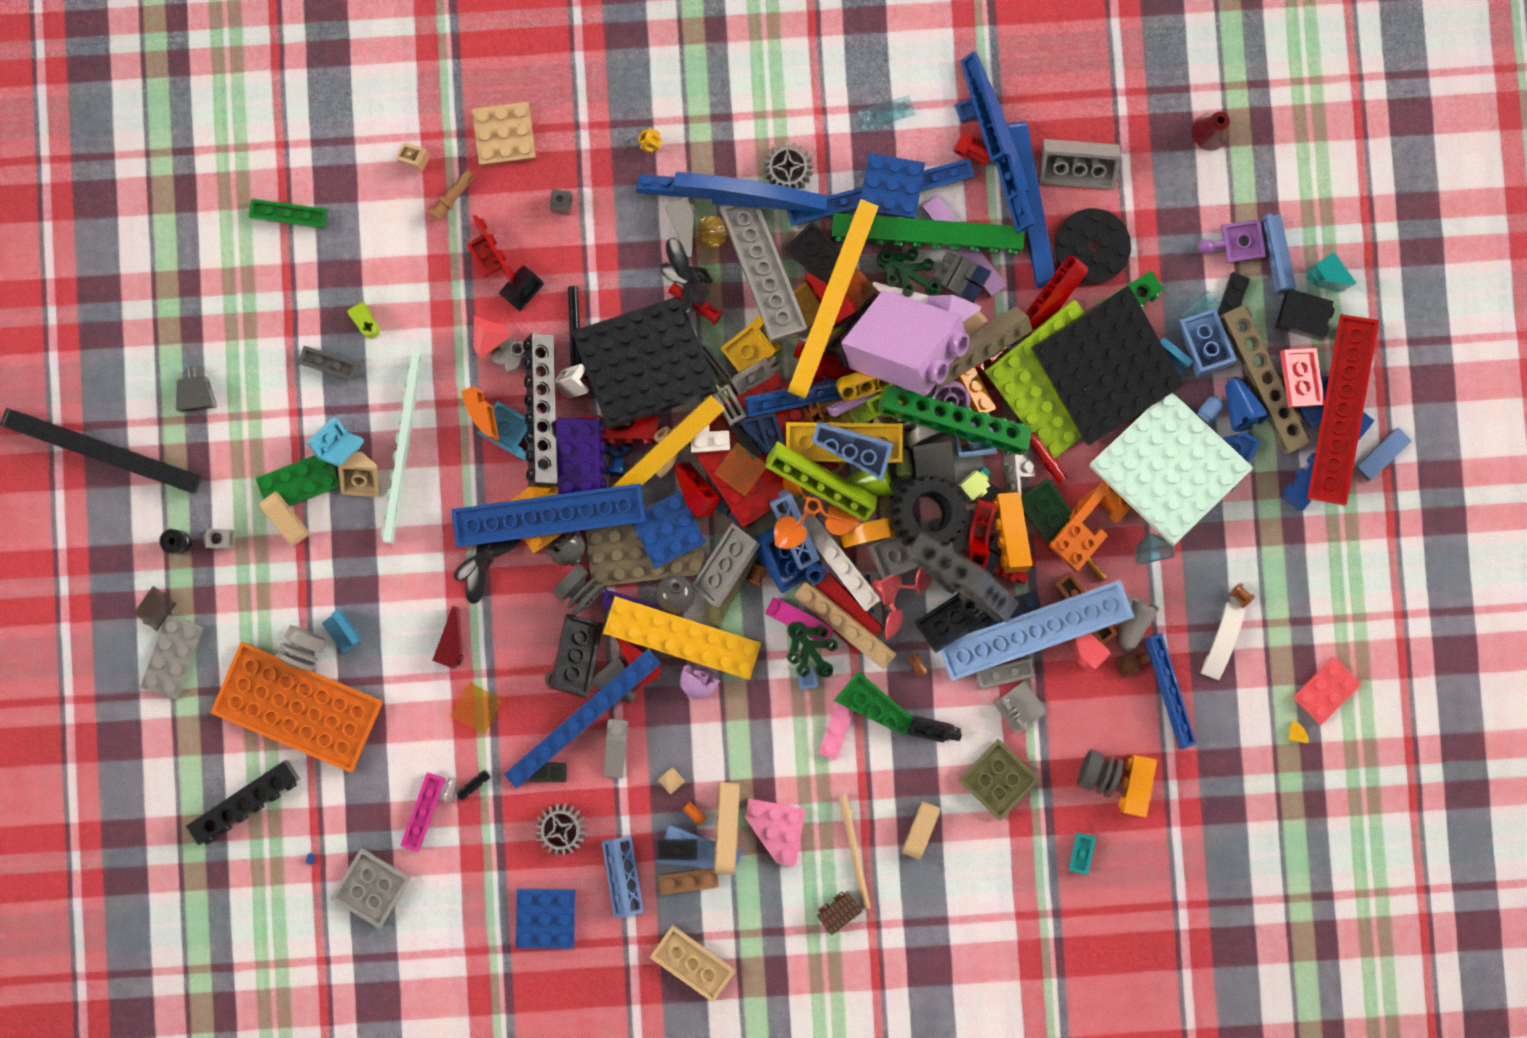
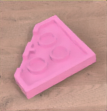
[745,798,806,866]

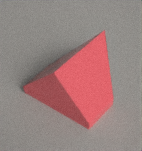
[473,316,511,358]

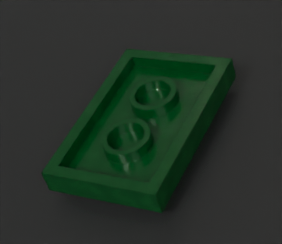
[1021,478,1072,545]

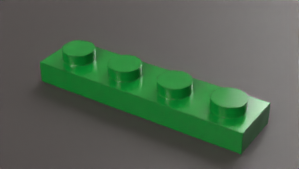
[249,199,328,229]

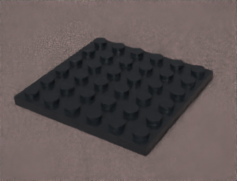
[1031,286,1184,446]
[571,297,718,430]

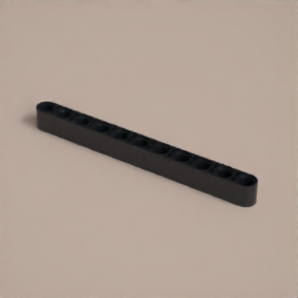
[0,408,202,494]

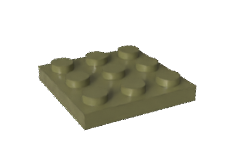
[958,739,1040,821]

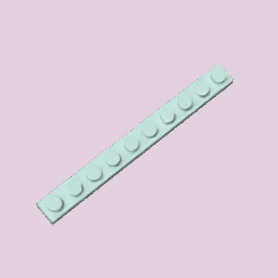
[381,352,423,544]

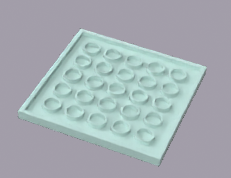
[1089,393,1253,546]

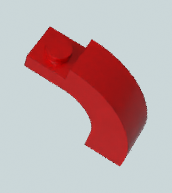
[965,499,997,570]

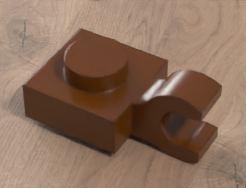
[1114,653,1151,678]

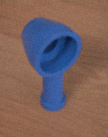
[603,458,627,477]

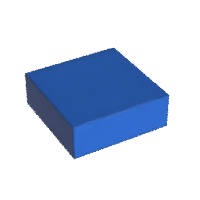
[954,98,977,123]

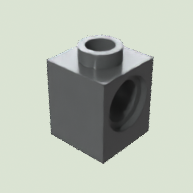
[549,189,573,215]

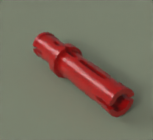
[1029,432,1068,484]

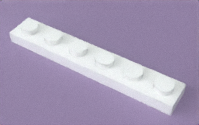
[802,514,882,612]

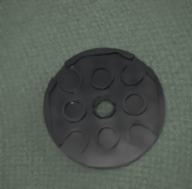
[1054,208,1131,285]

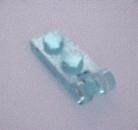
[858,95,915,130]

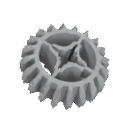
[763,142,814,189]
[535,803,587,856]

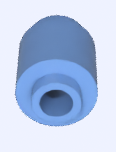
[1197,396,1225,425]

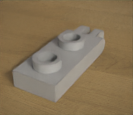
[729,356,781,395]

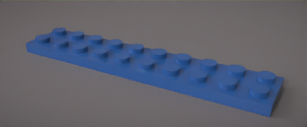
[451,483,646,547]

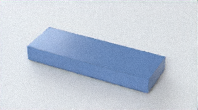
[1356,427,1412,481]

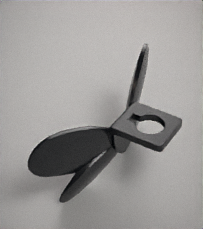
[660,238,713,313]
[454,539,521,604]

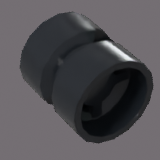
[159,529,192,555]

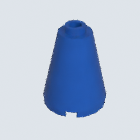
[1225,377,1269,432]

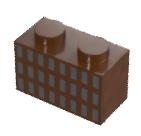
[817,891,862,935]

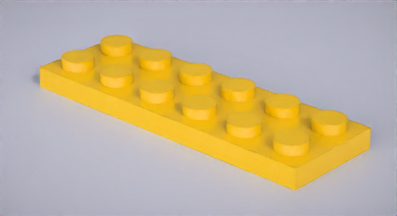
[786,422,903,463]

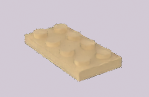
[650,925,736,1002]

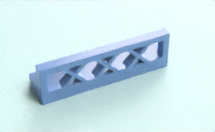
[1261,213,1296,293]
[770,489,820,571]
[602,836,644,918]

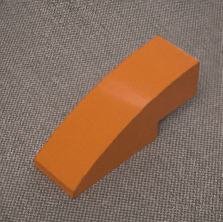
[461,386,500,442]

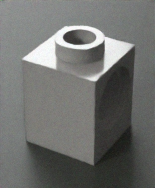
[203,528,234,550]

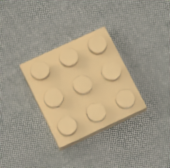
[472,102,536,166]

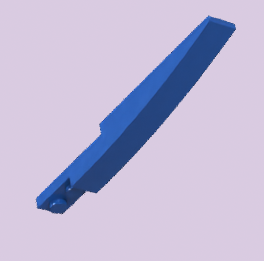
[960,51,1035,233]
[636,172,828,213]

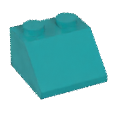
[1306,252,1356,292]

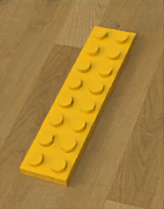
[603,596,761,680]

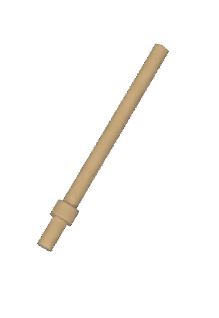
[839,793,870,909]

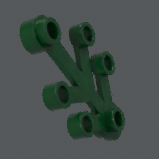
[876,248,942,297]
[787,621,838,678]

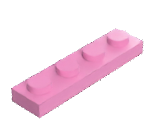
[818,681,854,760]

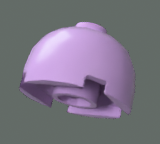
[931,380,970,419]
[680,664,719,700]

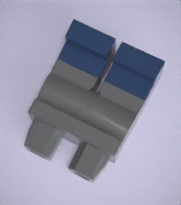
[933,252,992,303]

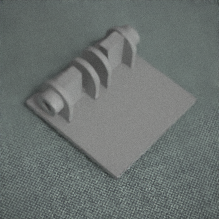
[993,681,1047,735]

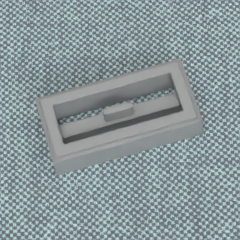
[712,384,747,427]

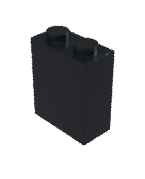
[1275,289,1335,341]

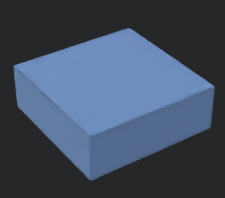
[797,668,819,690]

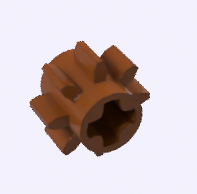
[803,401,827,423]

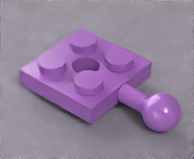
[1198,219,1266,263]

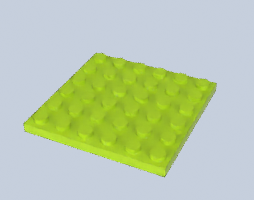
[983,300,1085,459]

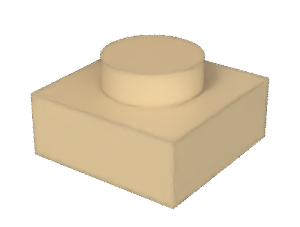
[658,767,685,794]

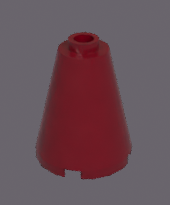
[1191,112,1230,151]

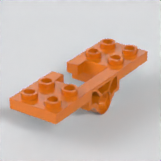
[1048,480,1131,572]

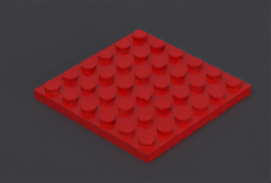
[688,371,839,529]

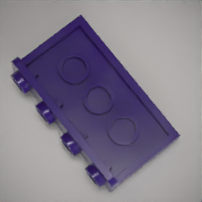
[556,417,606,494]

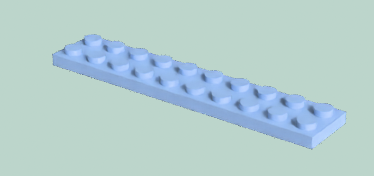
[940,580,1134,681]

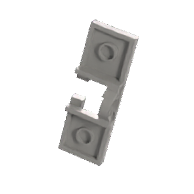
[868,504,976,580]

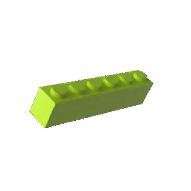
[765,442,877,522]

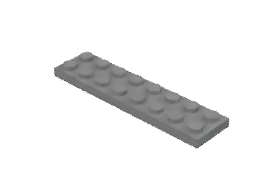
[720,205,808,343]

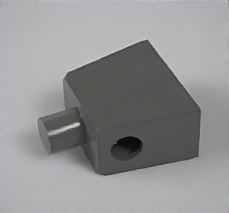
[176,366,217,413]
[591,656,637,704]

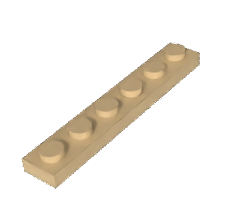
[794,581,896,670]

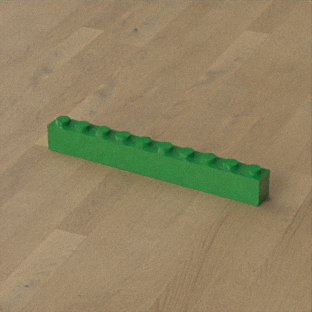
[832,213,1025,255]

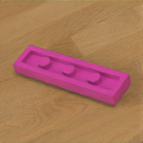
[400,772,446,852]

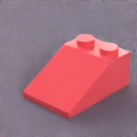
[1070,633,1111,669]

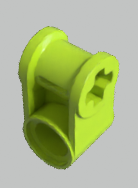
[347,301,380,339]

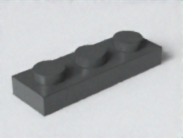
[298,346,360,381]

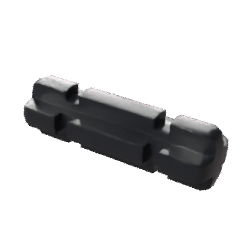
[456,770,490,800]

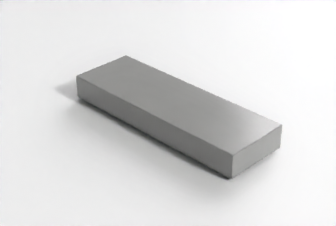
[975,658,1035,690]

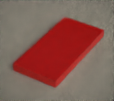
[815,572,883,654]

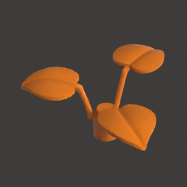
[774,478,860,549]

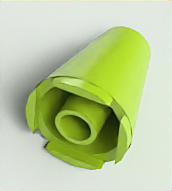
[844,465,894,496]

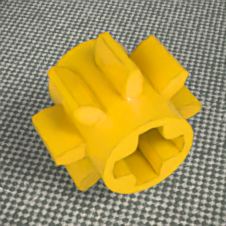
[638,128,662,153]

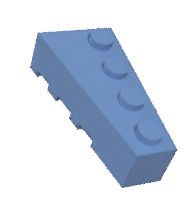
[812,422,893,481]
[656,824,742,871]

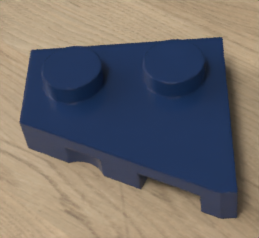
[739,412,785,455]

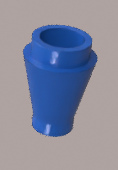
[806,561,825,583]

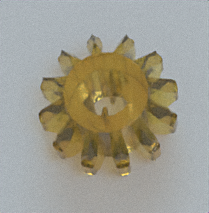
[698,215,727,248]

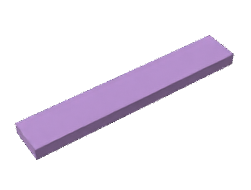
[922,195,1006,297]

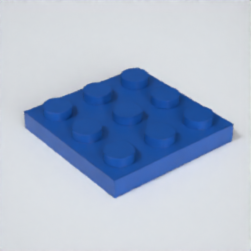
[861,153,925,219]
[632,491,707,569]
[516,888,576,949]

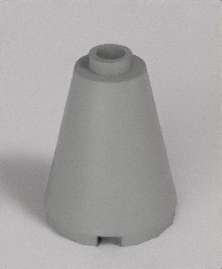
[1117,595,1159,651]

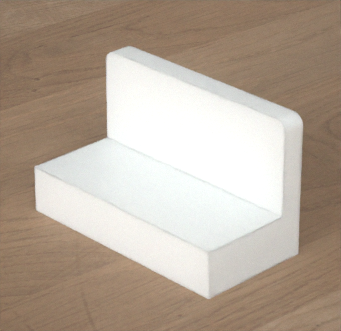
[555,364,589,399]

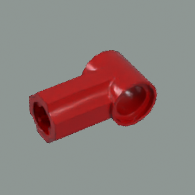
[953,133,990,166]

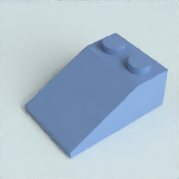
[1179,308,1237,379]

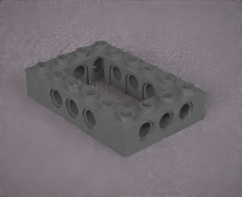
[908,533,1019,623]

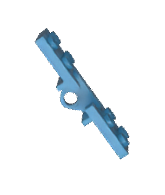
[477,401,558,480]

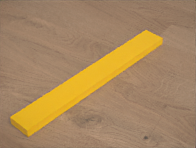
[611,395,724,487]

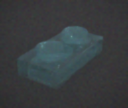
[1179,291,1221,320]

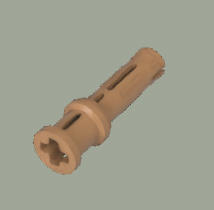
[428,170,475,223]

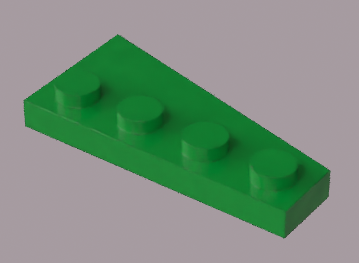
[833,671,913,736]

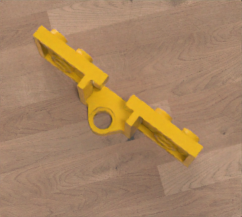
[720,282,820,373]

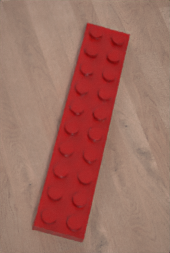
[1307,314,1379,506]

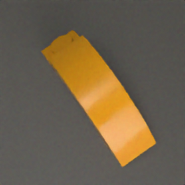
[838,518,896,549]

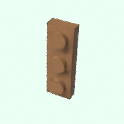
[659,868,719,895]

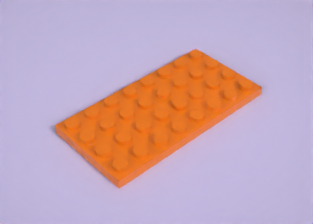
[210,642,384,773]

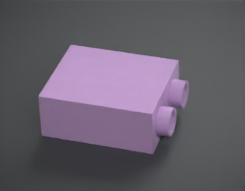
[841,289,969,396]

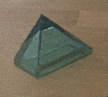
[1135,532,1174,565]

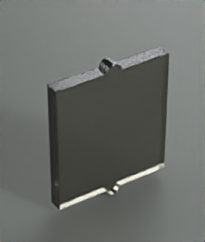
[134,586,177,631]

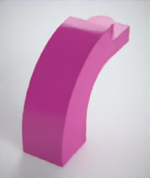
[765,597,834,640]

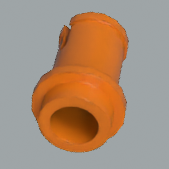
[682,801,707,826]

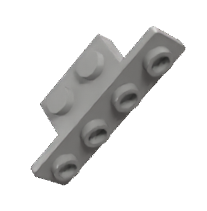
[1002,420,1035,495]

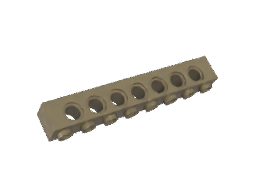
[1219,305,1310,454]

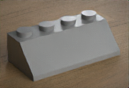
[1039,139,1121,190]

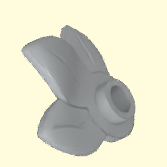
[491,337,526,372]

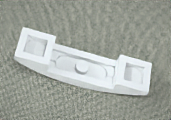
[1201,602,1246,680]

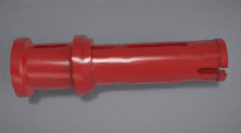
[668,282,723,326]

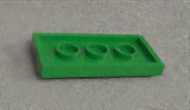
[255,455,340,507]

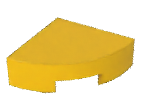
[1288,721,1309,743]

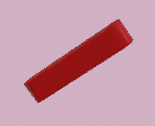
[1024,255,1088,338]

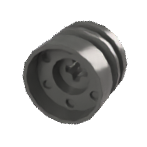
[552,564,603,615]
[1077,748,1123,798]

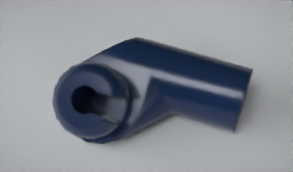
[604,443,631,458]

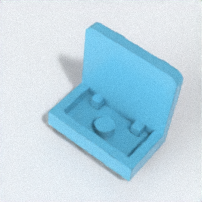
[306,417,364,466]

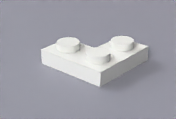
[691,424,730,453]

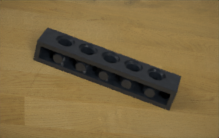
[186,760,300,846]

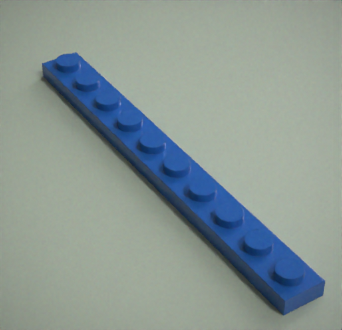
[787,158,975,227]
[504,649,661,789]

